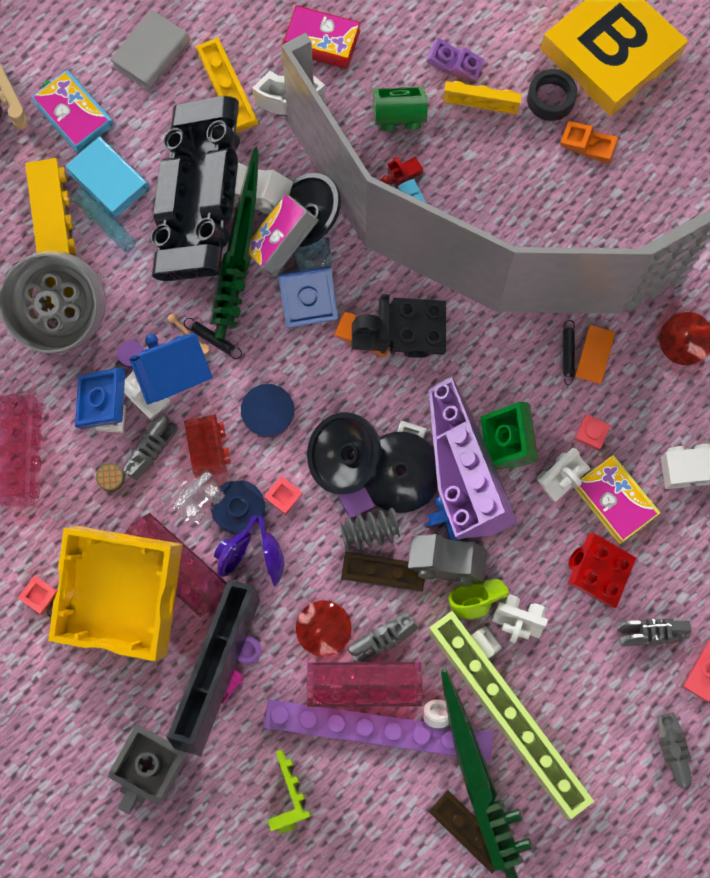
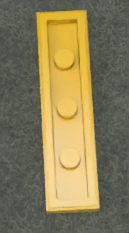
[195,38,258,133]

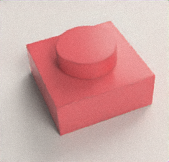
[574,414,611,451]
[264,476,303,515]
[18,575,57,615]

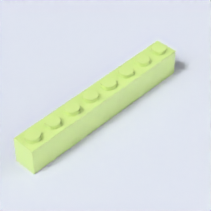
[428,611,594,819]

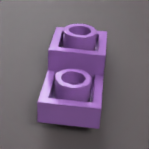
[426,38,484,82]

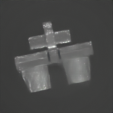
[171,471,225,524]

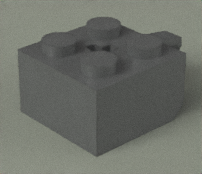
[108,724,190,814]

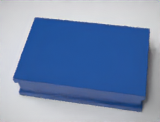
[129,333,213,405]

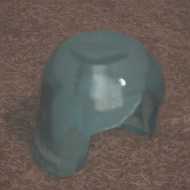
[292,237,333,271]

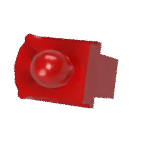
[380,156,424,188]

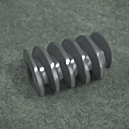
[340,508,400,552]

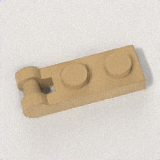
[0,64,28,129]

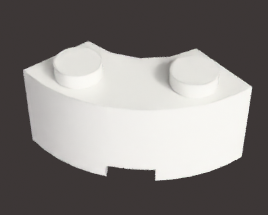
[252,71,326,115]
[233,163,293,214]

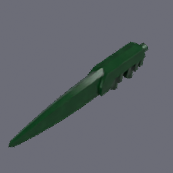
[209,146,259,340]
[441,667,533,878]

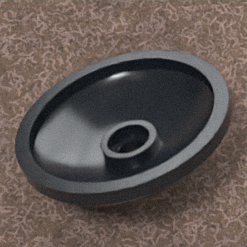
[289,173,341,247]
[307,412,382,495]
[365,432,438,513]

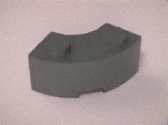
[408,534,487,587]

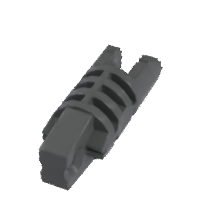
[122,414,178,480]
[348,612,418,666]
[616,618,692,647]
[657,713,692,788]

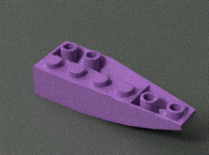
[428,376,517,539]

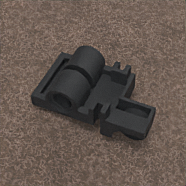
[351,294,446,358]

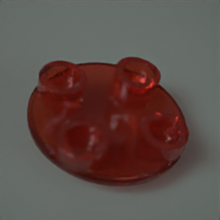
[659,312,710,365]
[296,600,352,657]

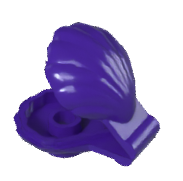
[214,515,285,586]

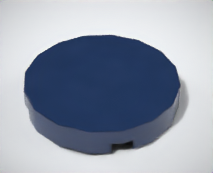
[241,384,294,438]
[211,480,266,534]

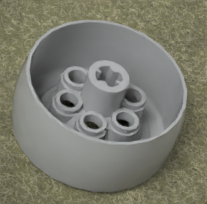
[0,251,106,354]

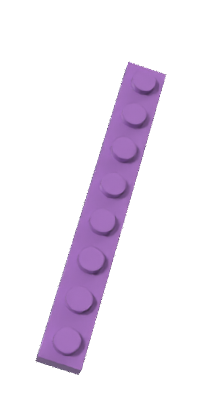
[264,699,494,761]

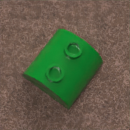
[373,86,428,131]
[480,401,538,469]

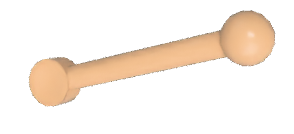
[168,314,209,355]

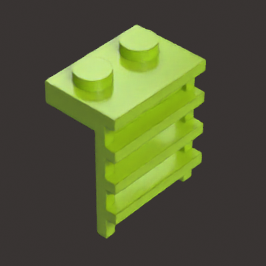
[267,750,312,835]

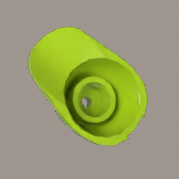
[448,579,509,620]

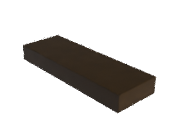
[341,551,425,593]
[428,790,495,874]

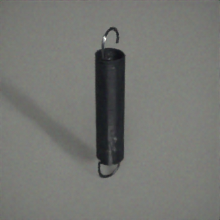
[183,318,242,359]
[563,320,575,385]

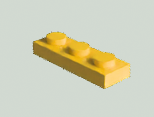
[443,81,522,115]

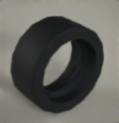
[527,69,577,121]

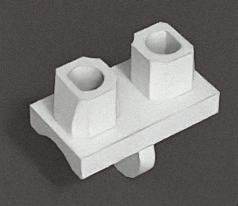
[124,371,171,421]
[537,448,590,502]
[492,594,548,643]

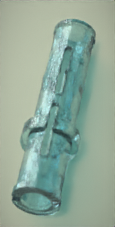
[71,187,137,252]

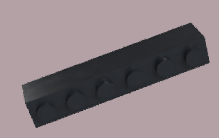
[166,579,260,757]

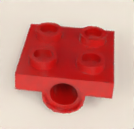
[568,533,636,608]

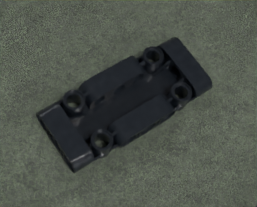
[151,96,240,281]

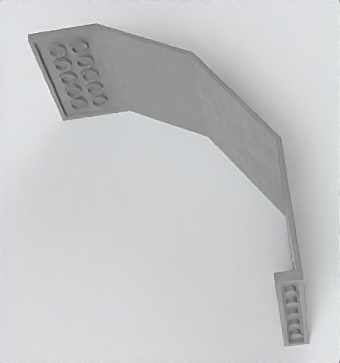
[281,33,710,314]

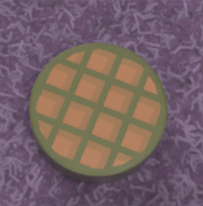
[96,463,125,492]

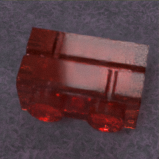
[184,415,231,478]

